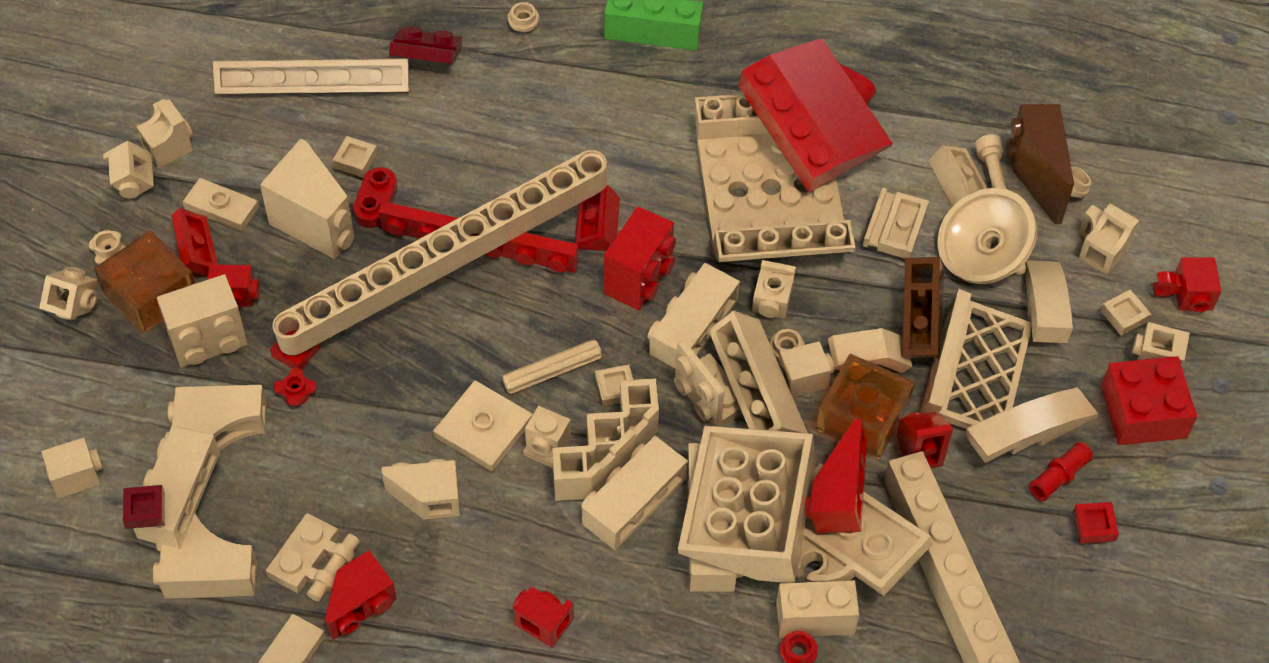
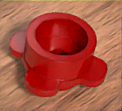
[274,368,317,406]

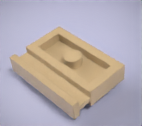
[863,188,929,259]

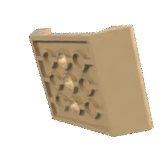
[694,94,855,262]

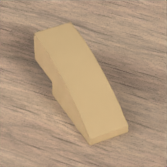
[1025,260,1073,343]

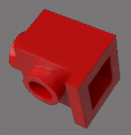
[207,264,260,308]
[513,586,574,648]

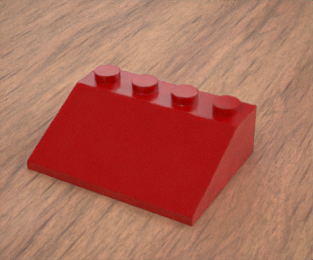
[738,38,893,193]

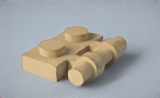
[265,513,360,602]

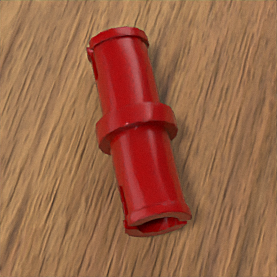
[1029,442,1093,501]

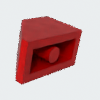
[896,412,953,468]

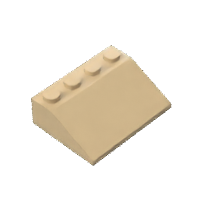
[678,426,816,583]

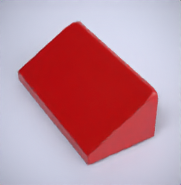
[575,184,620,251]

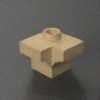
[137,99,193,168]
[1079,203,1139,275]

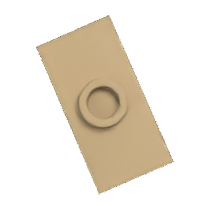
[183,178,259,232]

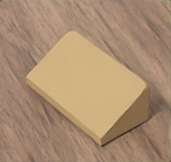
[929,145,987,207]

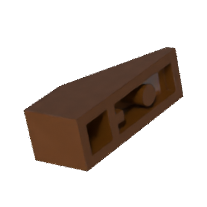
[902,257,944,358]

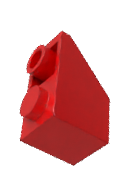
[325,550,397,640]

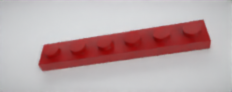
[378,201,579,273]

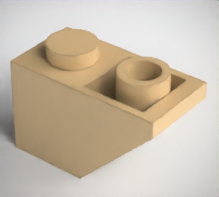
[382,459,460,520]

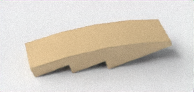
[965,387,1098,463]

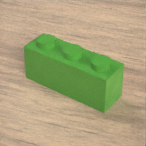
[604,0,703,51]

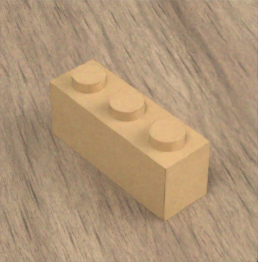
[647,263,740,369]
[134,425,220,549]
[582,436,688,551]

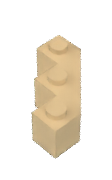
[552,378,659,501]

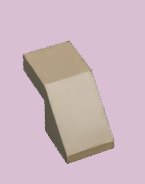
[828,328,912,377]

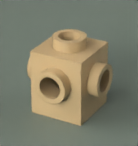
[39,267,98,320]

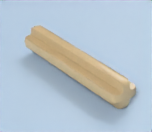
[502,340,601,394]

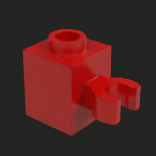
[1153,257,1222,312]

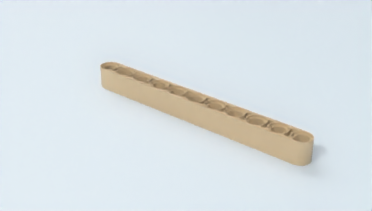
[272,150,607,355]

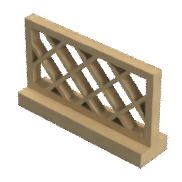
[920,289,1032,429]

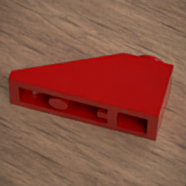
[805,419,868,533]

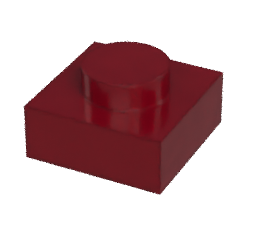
[123,485,165,529]

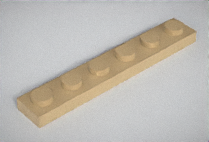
[213,58,410,94]

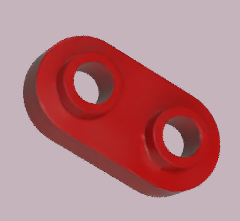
[353,167,398,228]

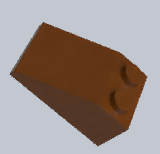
[1006,104,1074,224]

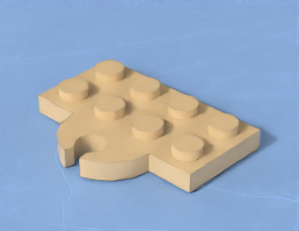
[796,463,933,596]

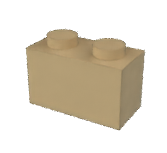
[776,581,859,638]

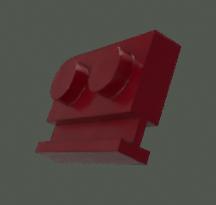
[389,26,462,64]

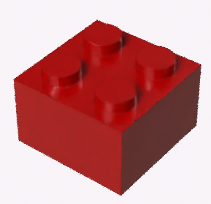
[604,206,676,311]
[1101,356,1197,446]

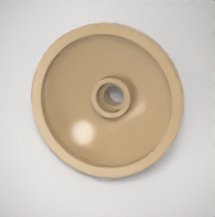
[937,188,1037,284]

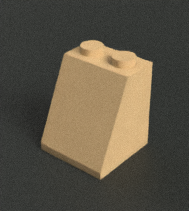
[260,139,354,259]

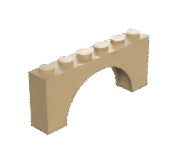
[153,385,267,599]

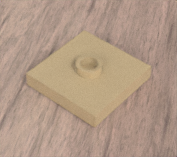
[433,380,533,472]

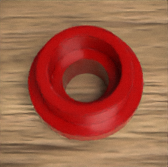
[780,631,818,663]

